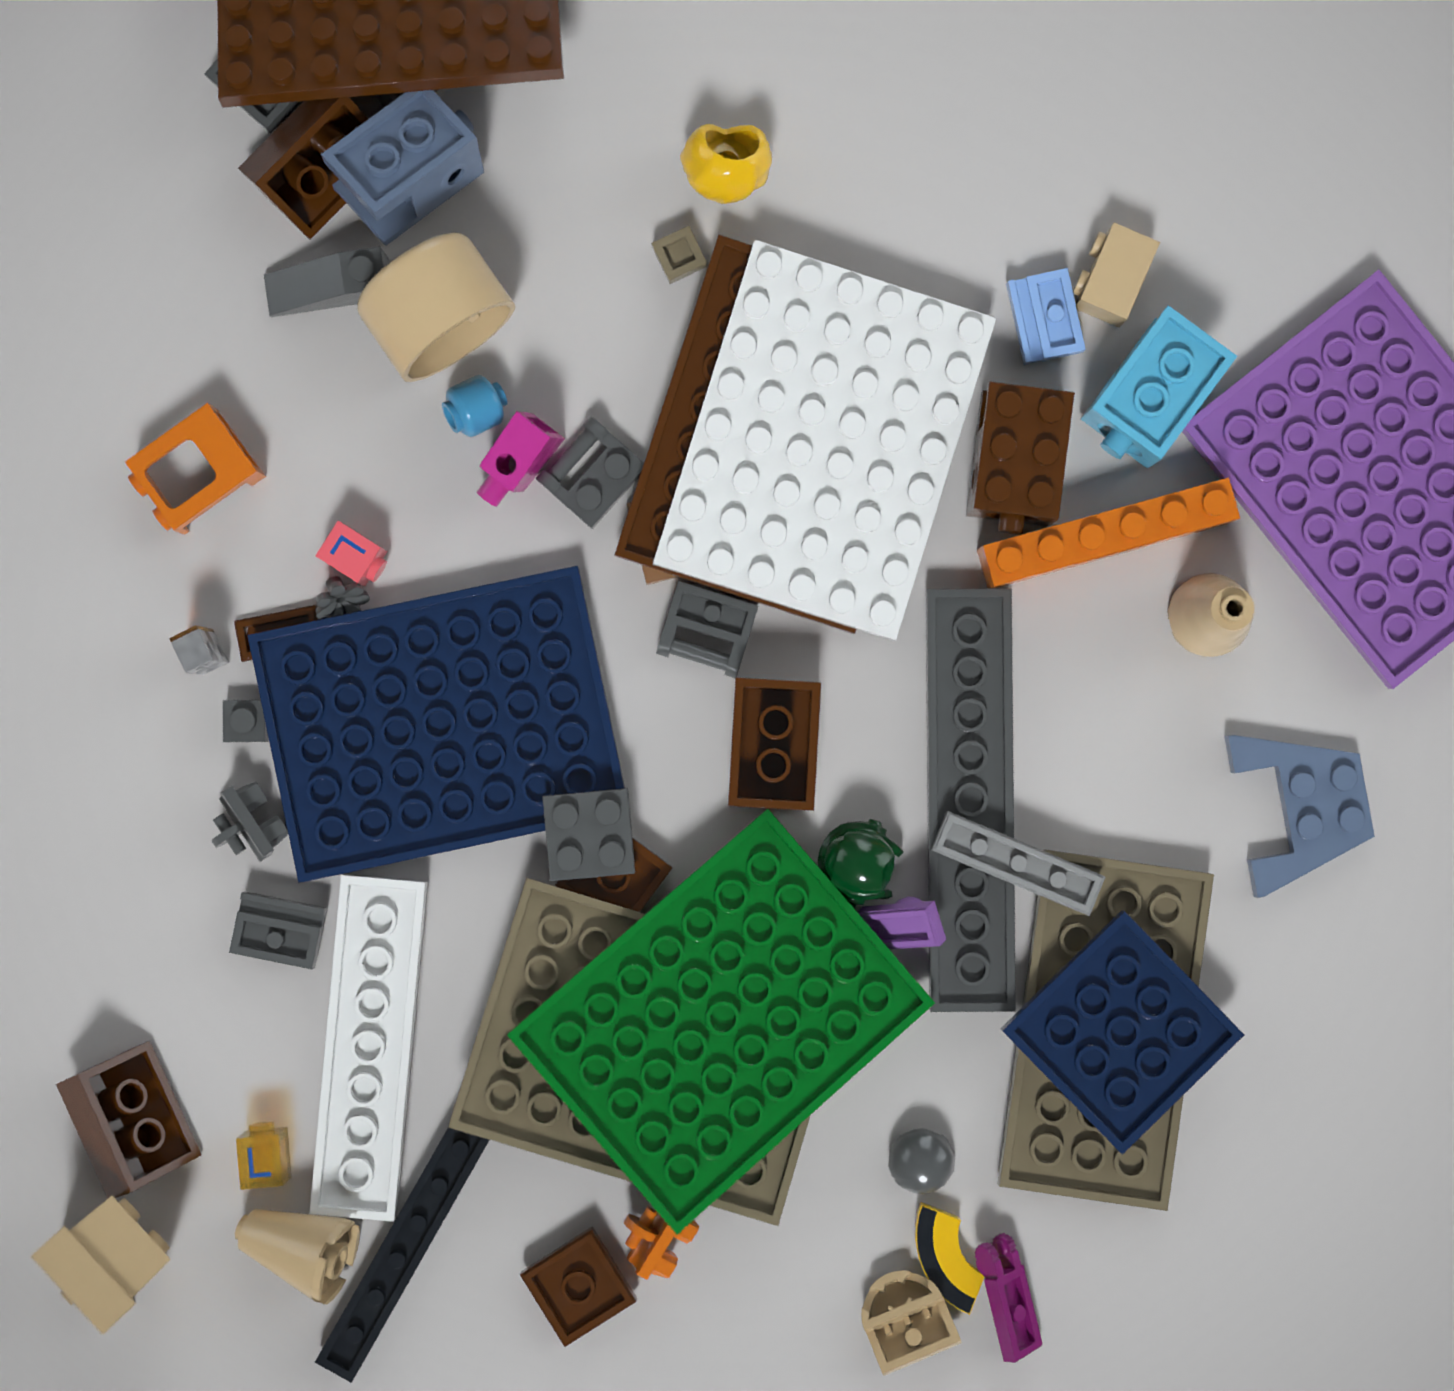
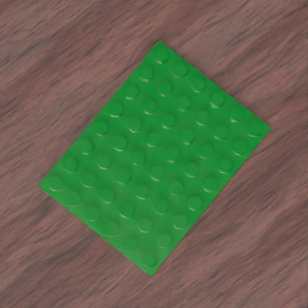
[507,809,935,1235]

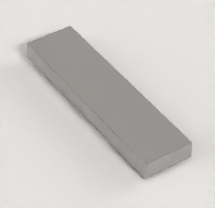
[931,811,1105,916]

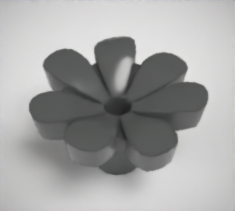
[316,576,370,620]

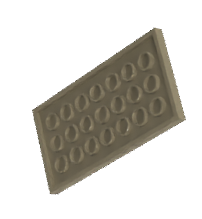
[997,849,1214,1211]

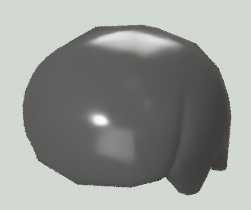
[888,1128,955,1194]

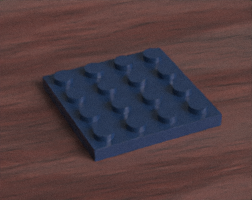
[1000,910,1245,1155]

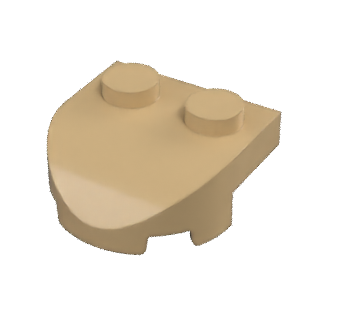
[861,1270,962,1376]

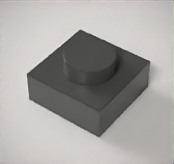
[223,700,269,742]

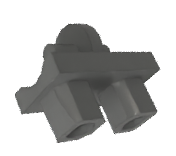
[211,782,288,862]

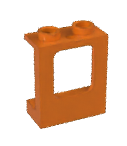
[125,403,266,535]

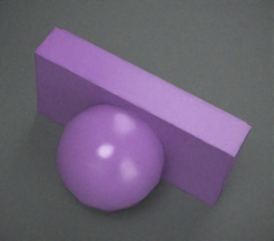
[857,896,946,949]

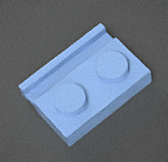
[1006,268,1086,365]

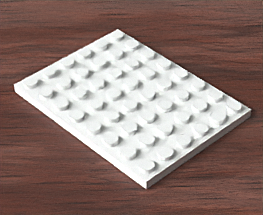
[653,240,996,641]

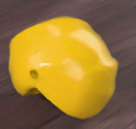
[680,123,772,204]

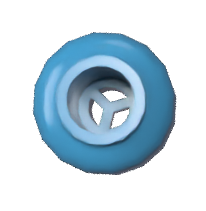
[442,375,508,437]

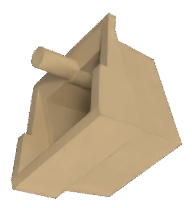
[31,1196,171,1335]

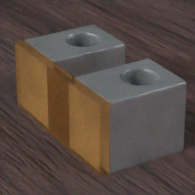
[169,625,229,675]

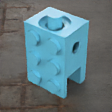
[1081,305,1237,469]

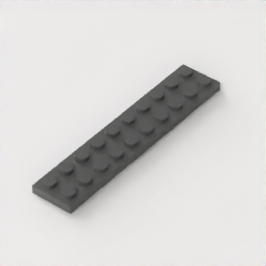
[926,589,1016,1012]

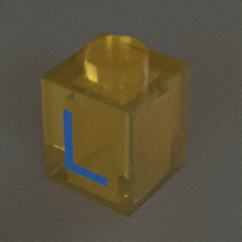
[236,1122,292,1190]

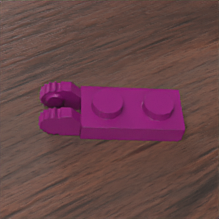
[974,1233,1043,1363]

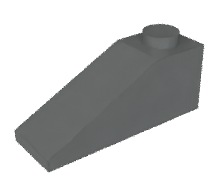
[264,246,389,317]

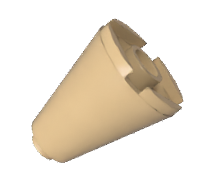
[1167,573,1255,657]
[235,1209,360,1305]

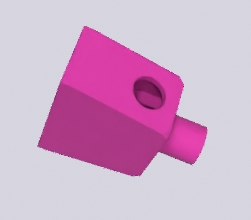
[477,411,565,507]

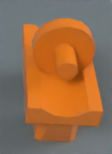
[623,1206,699,1280]

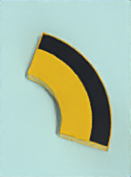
[915,1202,984,1315]

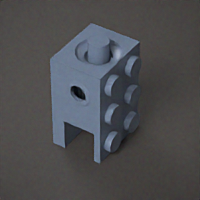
[321,90,484,246]

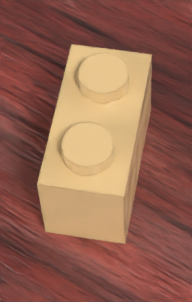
[1073,222,1160,328]

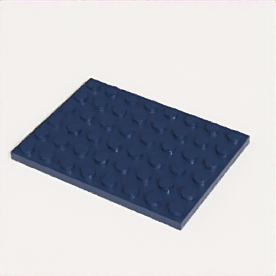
[247,565,625,883]

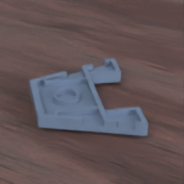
[1224,735,1375,898]

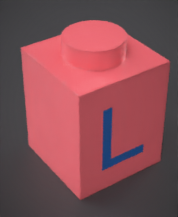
[315,521,388,586]

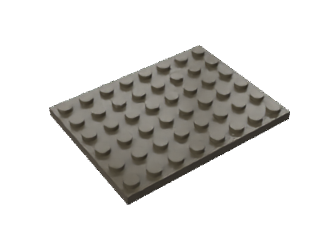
[448,878,811,1226]

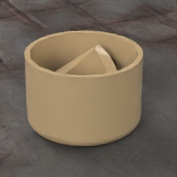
[357,233,515,382]

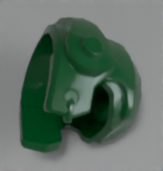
[818,819,904,908]

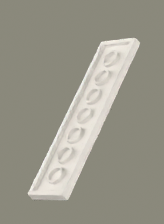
[309,874,428,1222]

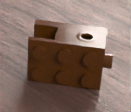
[966,381,1075,534]

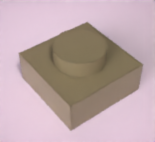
[651,226,707,284]

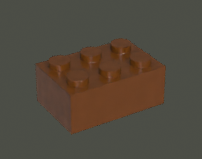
[728,677,821,811]

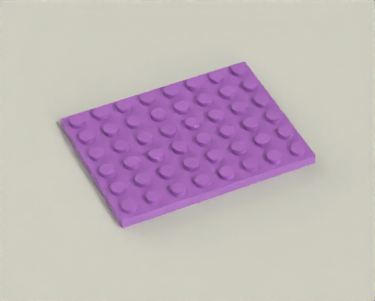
[1182,270,1454,689]

